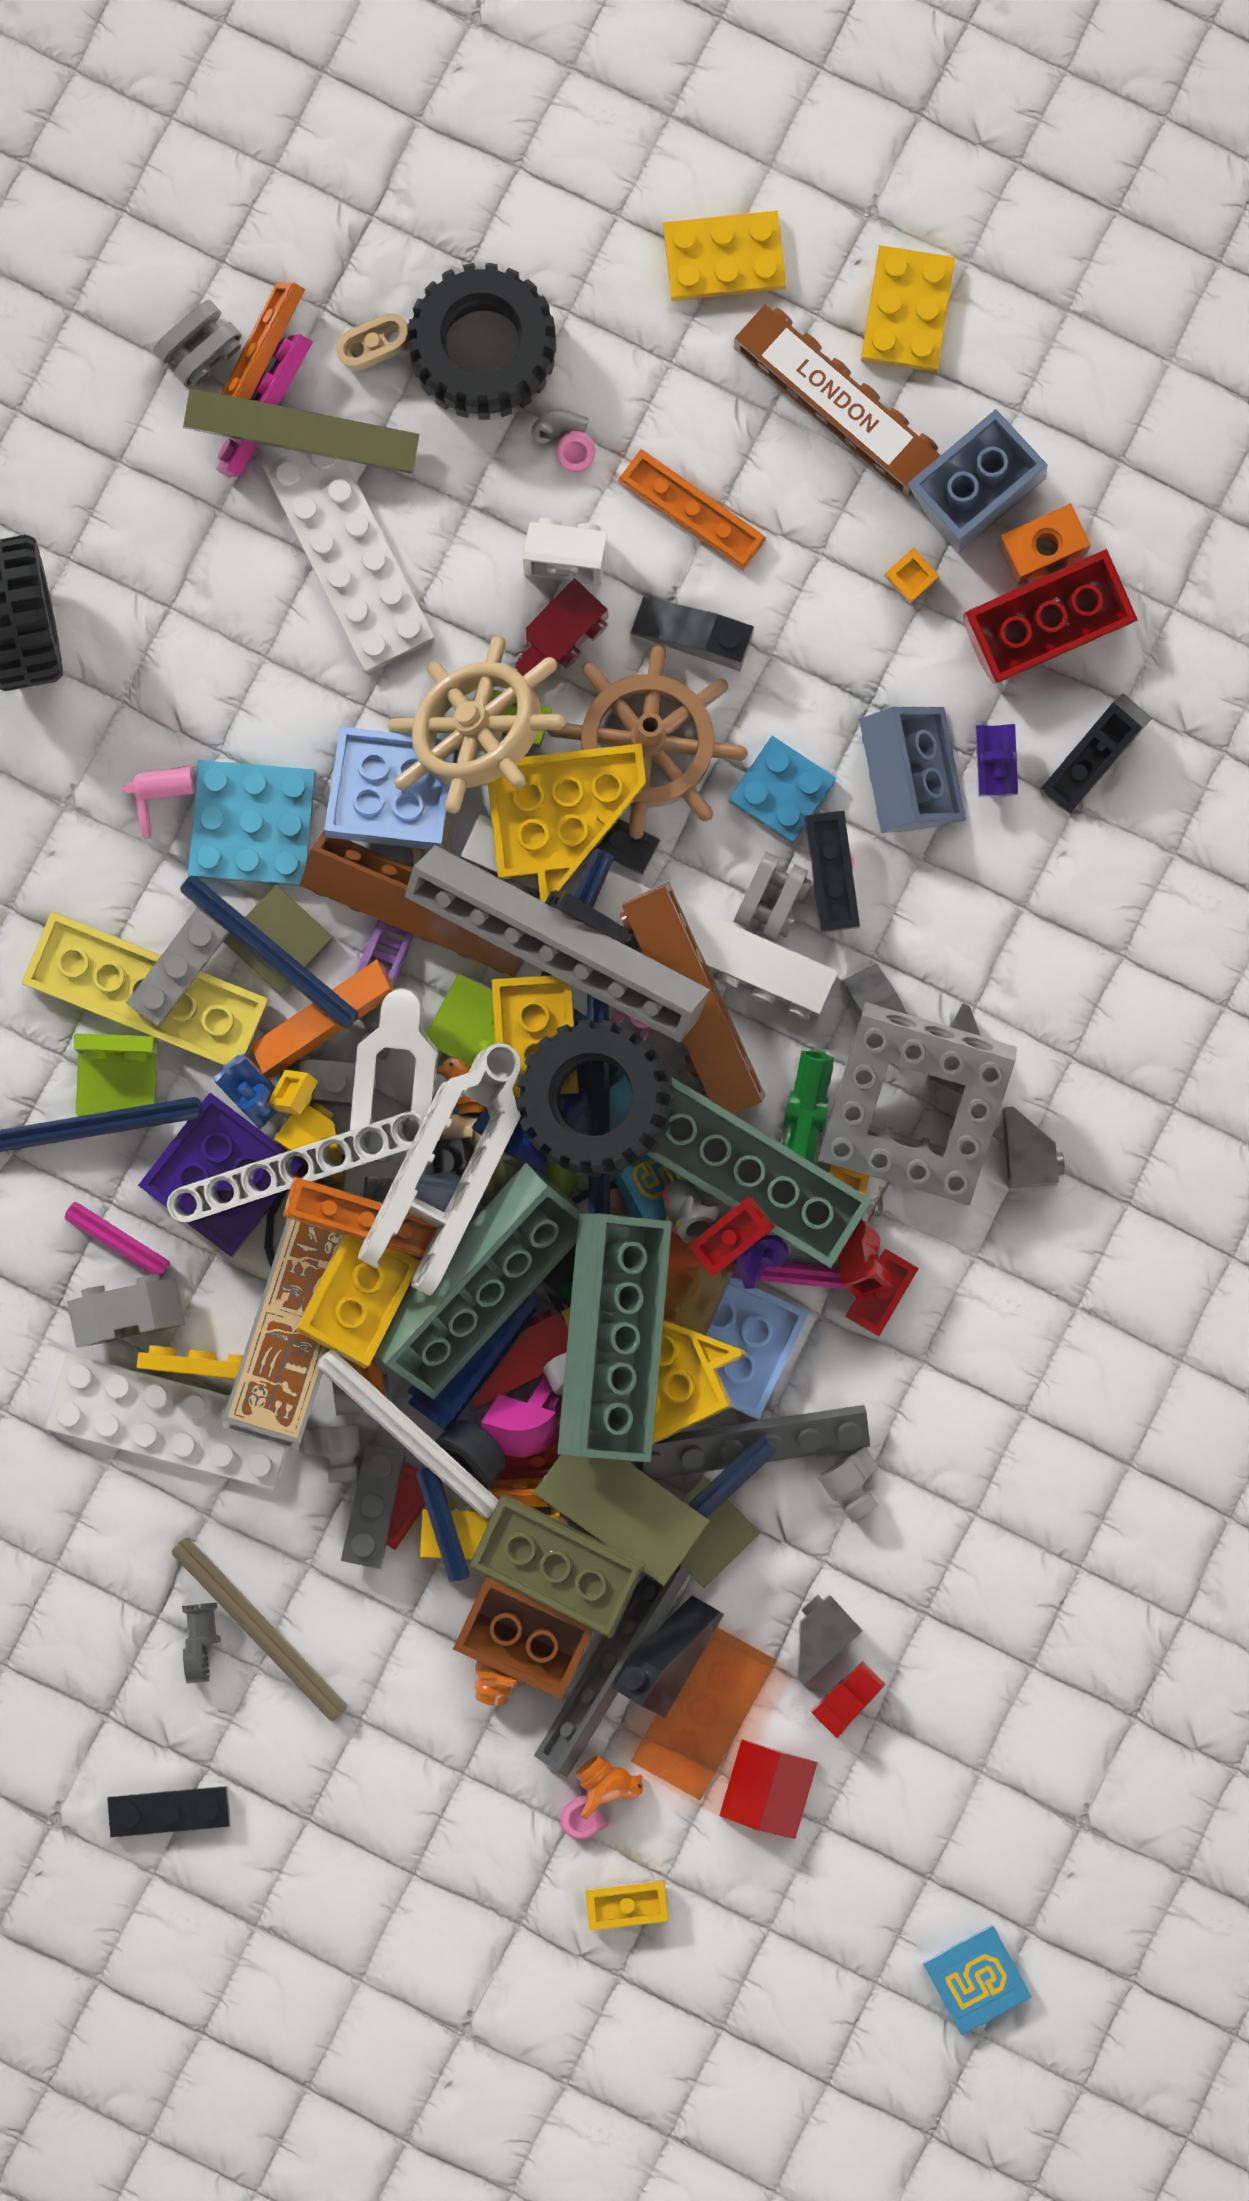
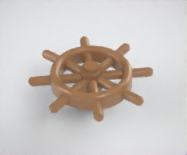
[547,644,748,839]

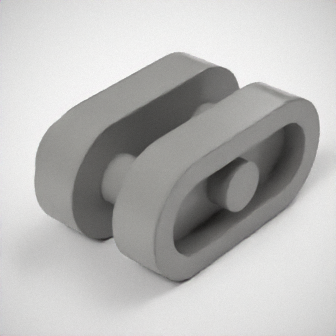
[153,300,242,386]
[733,851,812,941]

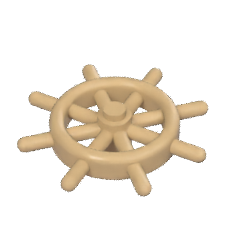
[387,636,566,814]

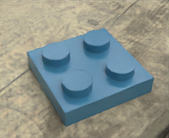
[728,735,837,844]

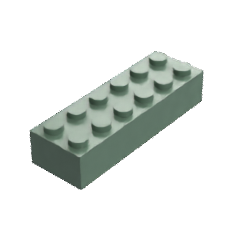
[646,1077,872,1268]
[376,1163,585,1400]
[558,1213,672,1462]

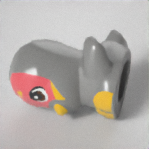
[661,1180,720,1244]

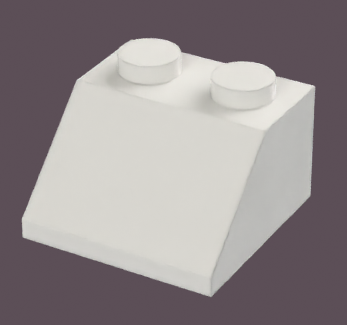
[522,518,607,586]

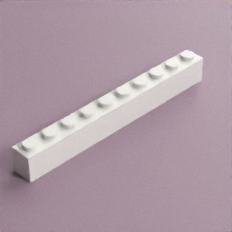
[460,814,839,1020]

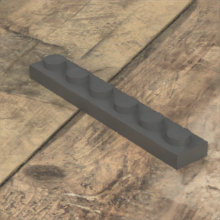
[633,1405,870,1480]
[534,1564,691,1778]

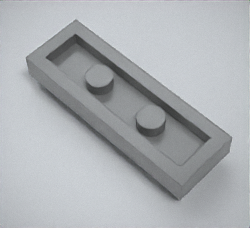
[126,908,229,1027]

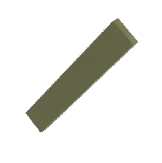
[183,388,420,474]

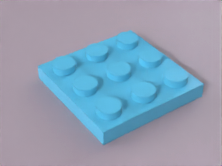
[188,760,316,887]

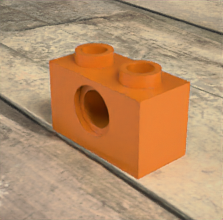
[998,504,1091,585]

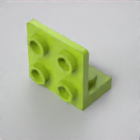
[426,974,495,1068]
[73,1033,158,1116]

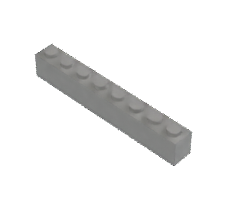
[404,845,710,1043]

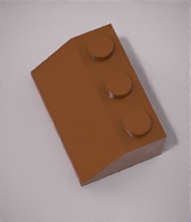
[453,1576,593,1700]

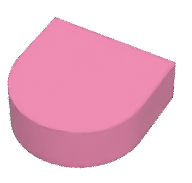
[561,1791,608,1840]

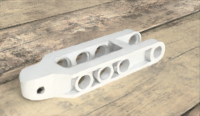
[344,988,439,1198]
[358,1043,521,1296]

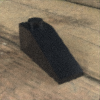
[631,596,754,672]
[1041,693,1153,813]
[613,1595,724,1718]

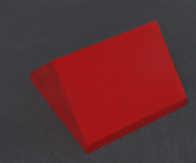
[719,1739,818,1839]

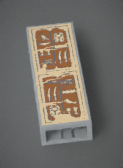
[221,1218,343,1451]

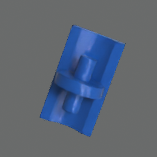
[214,1054,278,1129]

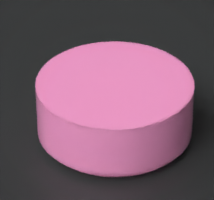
[556,431,596,472]

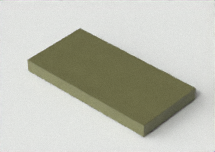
[533,1455,710,1587]
[469,1494,646,1638]

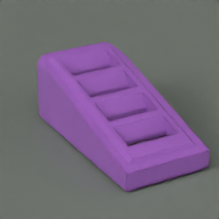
[355,919,415,987]

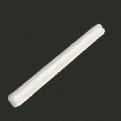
[318,1350,499,1518]

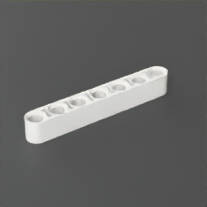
[167,1111,426,1223]

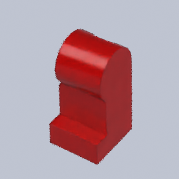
[838,1219,893,1299]
[810,1661,885,1738]

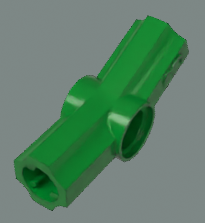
[782,1050,834,1164]

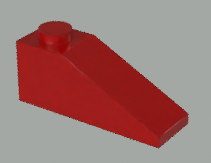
[472,1309,569,1410]

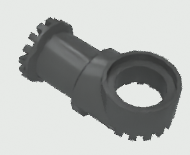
[182,1602,221,1684]

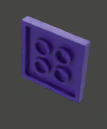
[138,1092,304,1258]

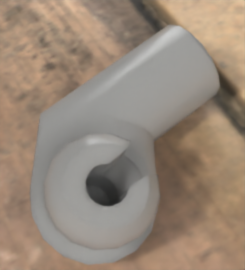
[532,409,589,444]

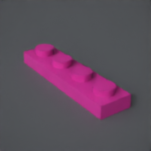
[216,334,313,478]

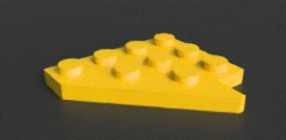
[488,743,646,902]
[561,1307,747,1445]

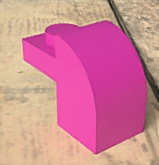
[481,1375,562,1457]

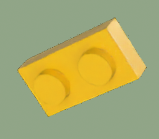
[585,1880,669,1931]

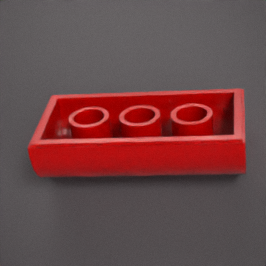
[963,549,1138,684]

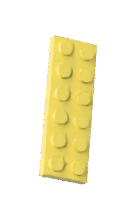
[21,911,270,1066]

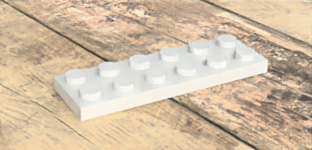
[262,451,435,674]
[45,1353,286,1490]

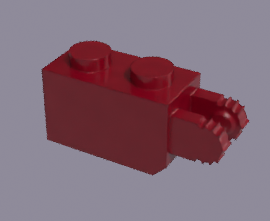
[515,578,609,676]

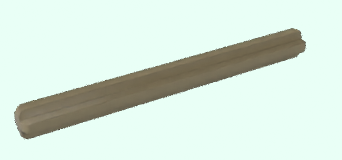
[172,1537,347,1721]

